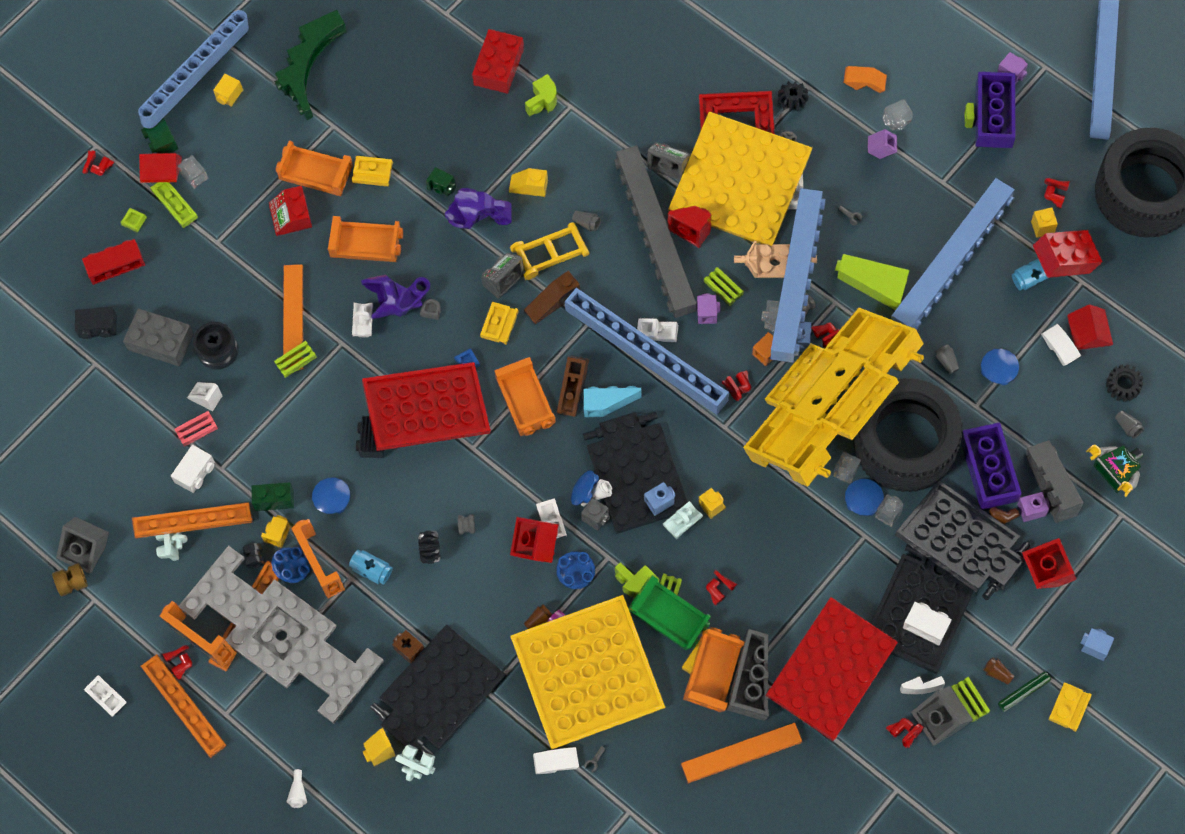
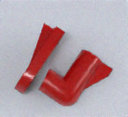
[82,150,114,176]
[1044,178,1070,208]
[811,323,840,349]
[722,370,751,401]
[706,570,737,606]
[162,645,193,680]
[886,718,923,748]

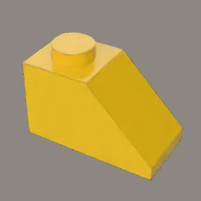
[509,168,548,197]
[362,728,396,766]

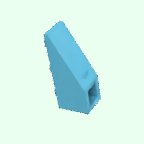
[584,386,641,417]

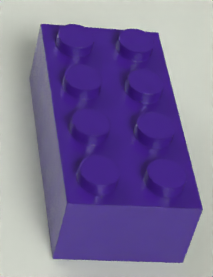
[975,72,1015,148]
[961,422,1022,510]

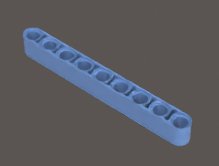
[1090,0,1119,140]
[138,10,249,128]

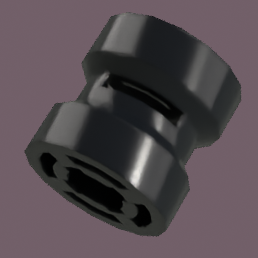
[242,543,265,569]

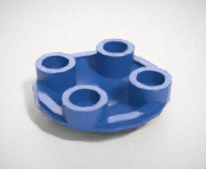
[981,349,1019,385]
[571,470,599,505]
[312,478,350,514]
[845,479,884,516]
[271,547,310,583]
[557,552,595,589]

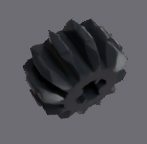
[778,81,809,112]
[418,530,441,564]

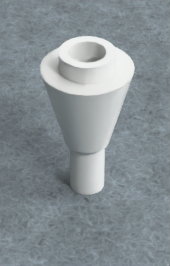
[581,479,612,507]
[287,769,307,808]

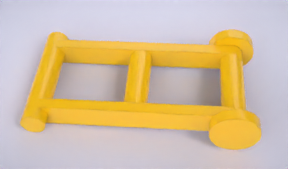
[510,222,590,280]

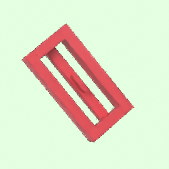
[175,411,218,447]

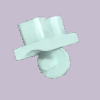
[663,501,703,539]
[155,532,188,561]
[395,745,435,781]

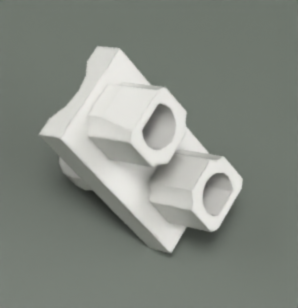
[352,303,373,337]

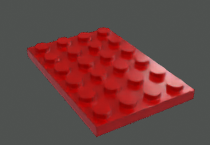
[362,362,491,451]
[766,597,898,741]

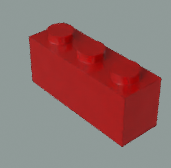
[82,239,145,285]

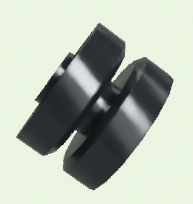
[193,322,239,370]

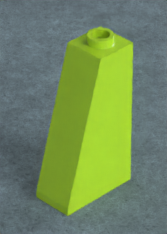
[835,254,909,310]

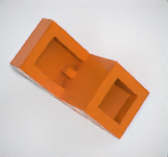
[843,66,887,93]

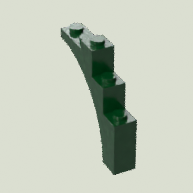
[274,10,347,120]

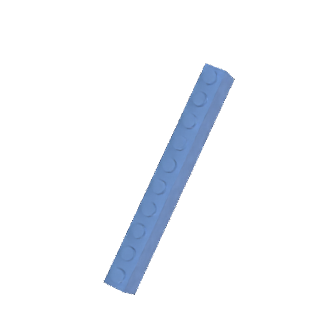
[891,178,1015,330]
[771,188,825,363]
[565,288,729,415]

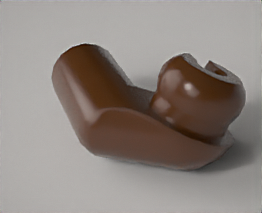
[989,507,1020,524]

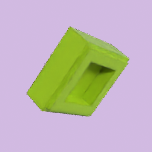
[964,103,974,128]
[120,208,147,232]

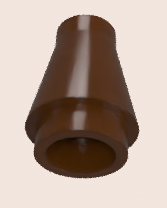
[524,604,553,629]
[983,657,1015,685]

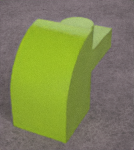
[525,74,557,116]
[615,562,659,598]

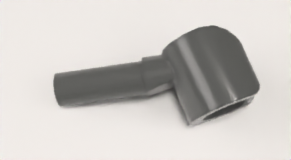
[838,206,862,225]
[584,746,605,773]

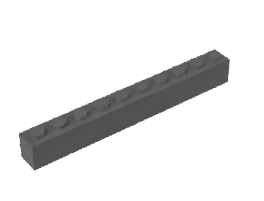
[614,145,696,318]

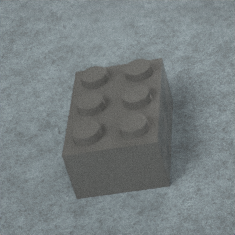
[123,309,194,367]

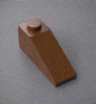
[524,270,580,324]
[557,355,589,417]

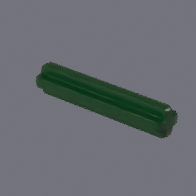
[998,671,1051,712]

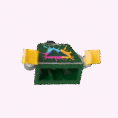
[1086,445,1144,497]

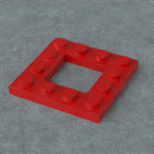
[699,91,775,134]

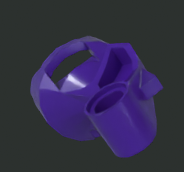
[444,188,512,229]
[361,275,430,319]

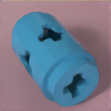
[1012,259,1048,291]
[349,550,393,585]

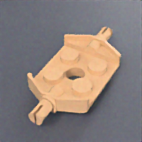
[734,241,817,278]

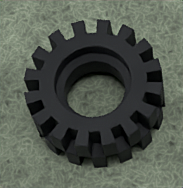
[1106,364,1143,402]

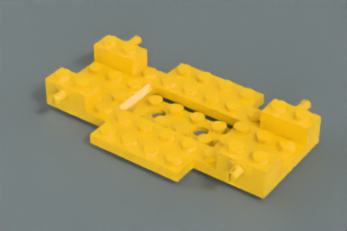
[743,308,924,487]

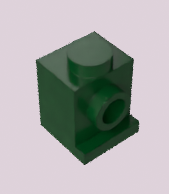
[426,167,456,196]

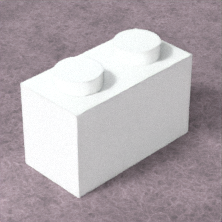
[171,445,215,493]
[903,602,952,645]

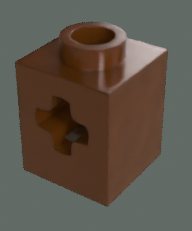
[392,630,424,663]

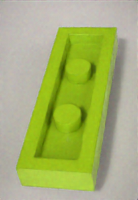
[150,182,198,229]

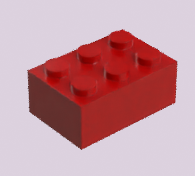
[472,29,524,94]
[1032,230,1102,278]

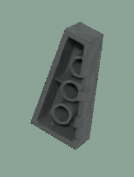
[1025,440,1084,523]
[726,629,769,721]

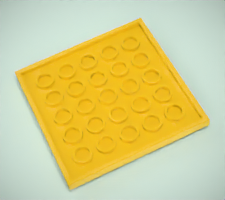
[668,112,812,246]
[510,595,665,750]

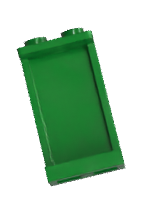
[628,575,711,650]

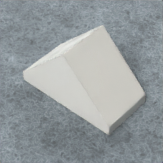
[187,382,222,411]

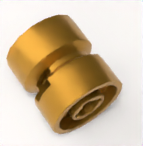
[52,563,88,597]

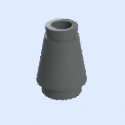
[572,211,601,232]
[935,344,959,374]
[1115,411,1144,439]

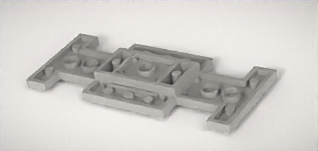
[179,546,383,724]

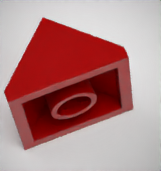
[139,153,182,183]
[1067,304,1113,350]

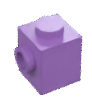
[997,52,1028,84]
[868,129,897,159]
[697,294,720,324]
[1017,492,1050,522]

